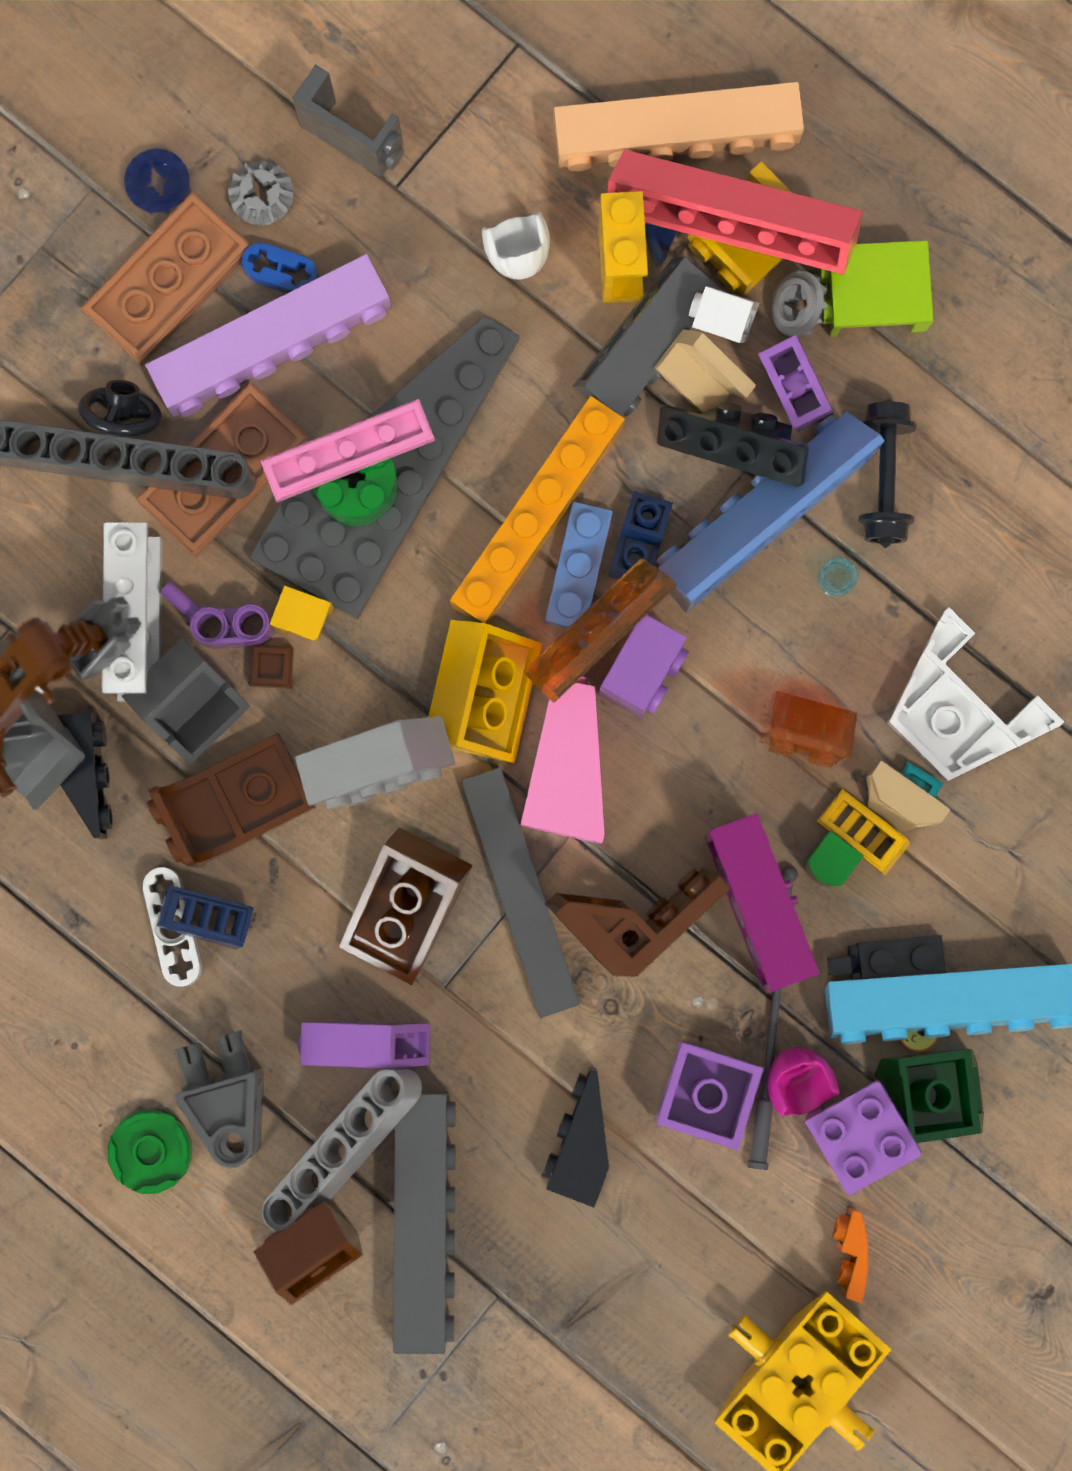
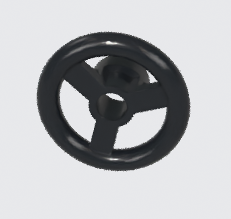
[78,380,161,436]

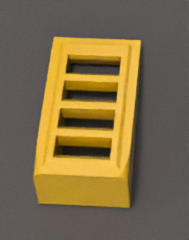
[817,789,910,876]

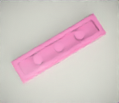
[261,399,435,502]

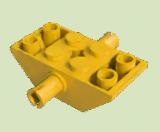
[714,1291,892,1471]

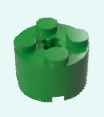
[313,458,398,526]

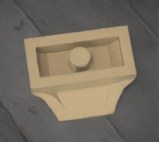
[865,760,951,833]

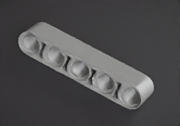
[262,1068,422,1231]

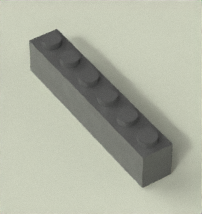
[393,1091,456,1354]

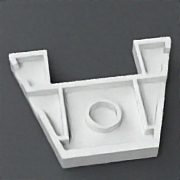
[887,607,1064,782]

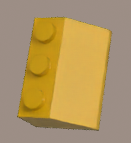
[428,620,542,763]

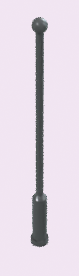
[747,866,798,1170]

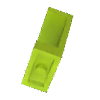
[818,240,933,337]

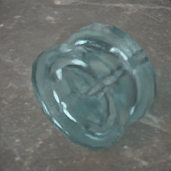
[818,558,858,597]

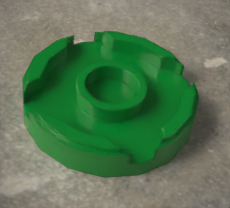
[107,1109,192,1194]

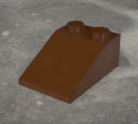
[339,827,473,985]

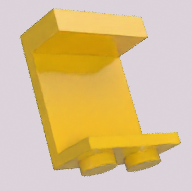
[688,161,791,297]
[598,191,648,303]

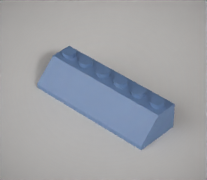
[655,411,885,613]

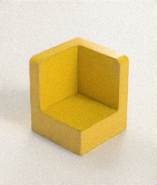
[270,586,334,641]

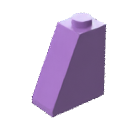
[298,1021,430,1069]

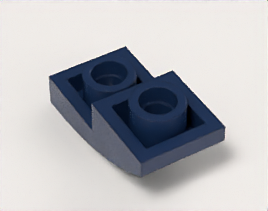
[608,491,673,588]

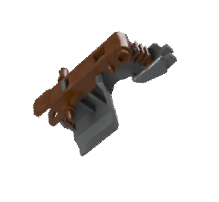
[0,597,142,810]

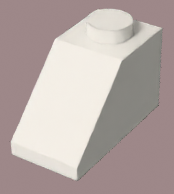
[689,286,759,343]

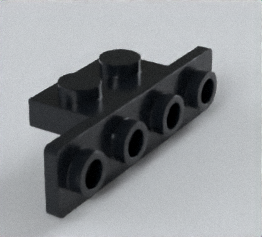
[657,403,809,487]

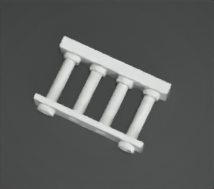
[102,522,163,703]

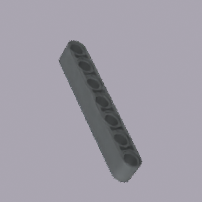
[0,420,256,499]

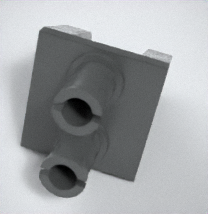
[174,1031,264,1168]

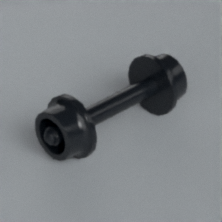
[858,398,916,549]

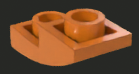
[832,1206,868,1303]

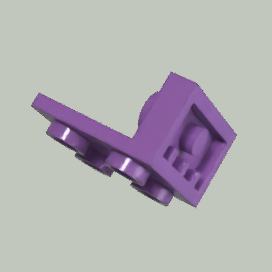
[804,1080,921,1196]

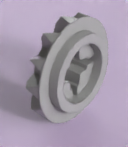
[228,159,294,225]
[771,270,828,338]

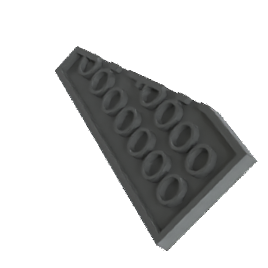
[249,316,519,620]

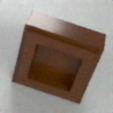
[249,645,294,689]

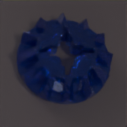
[124,149,190,215]

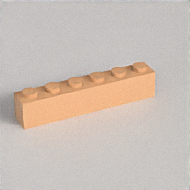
[554,82,804,172]

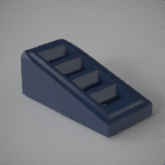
[156,885,253,950]

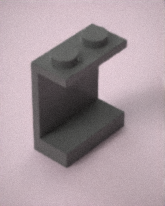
[292,64,405,178]

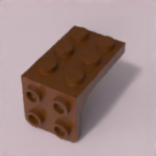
[147,733,316,868]

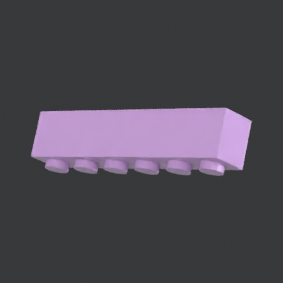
[145,254,391,417]

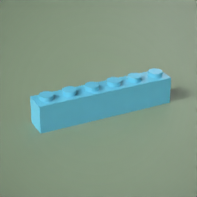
[824,964,1072,1044]

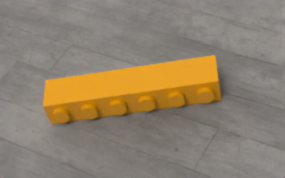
[450,396,625,624]

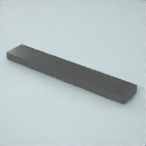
[461,767,580,1018]

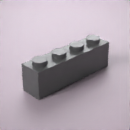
[572,257,721,417]

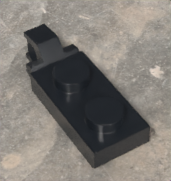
[827,935,946,980]

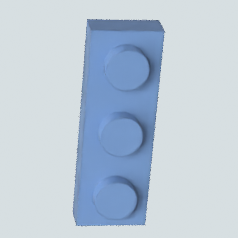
[545,502,613,632]

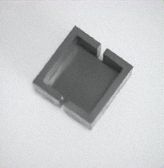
[121,638,250,765]

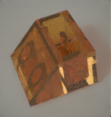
[760,691,857,768]

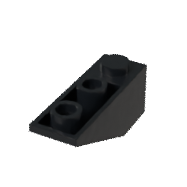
[57,712,113,840]
[542,1067,609,1208]

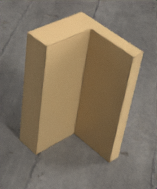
[654,329,756,414]

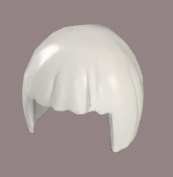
[482,212,550,280]

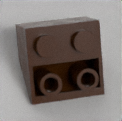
[253,1201,363,1305]

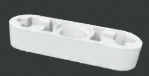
[143,867,202,987]

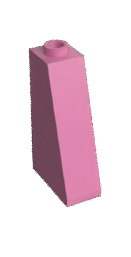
[521,673,605,845]

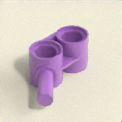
[160,582,274,649]

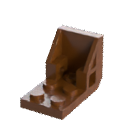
[545,867,731,977]

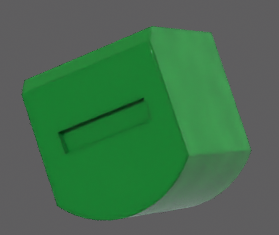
[803,831,864,887]

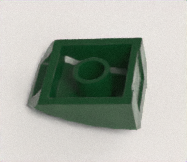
[874,1048,984,1143]

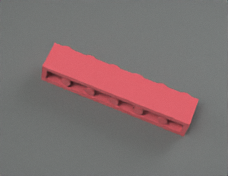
[608,149,863,275]

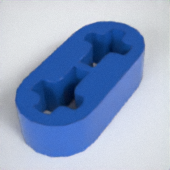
[242,243,319,293]

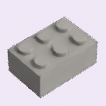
[295,716,456,810]

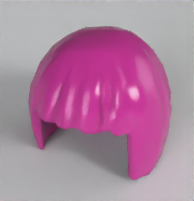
[767,1047,839,1117]

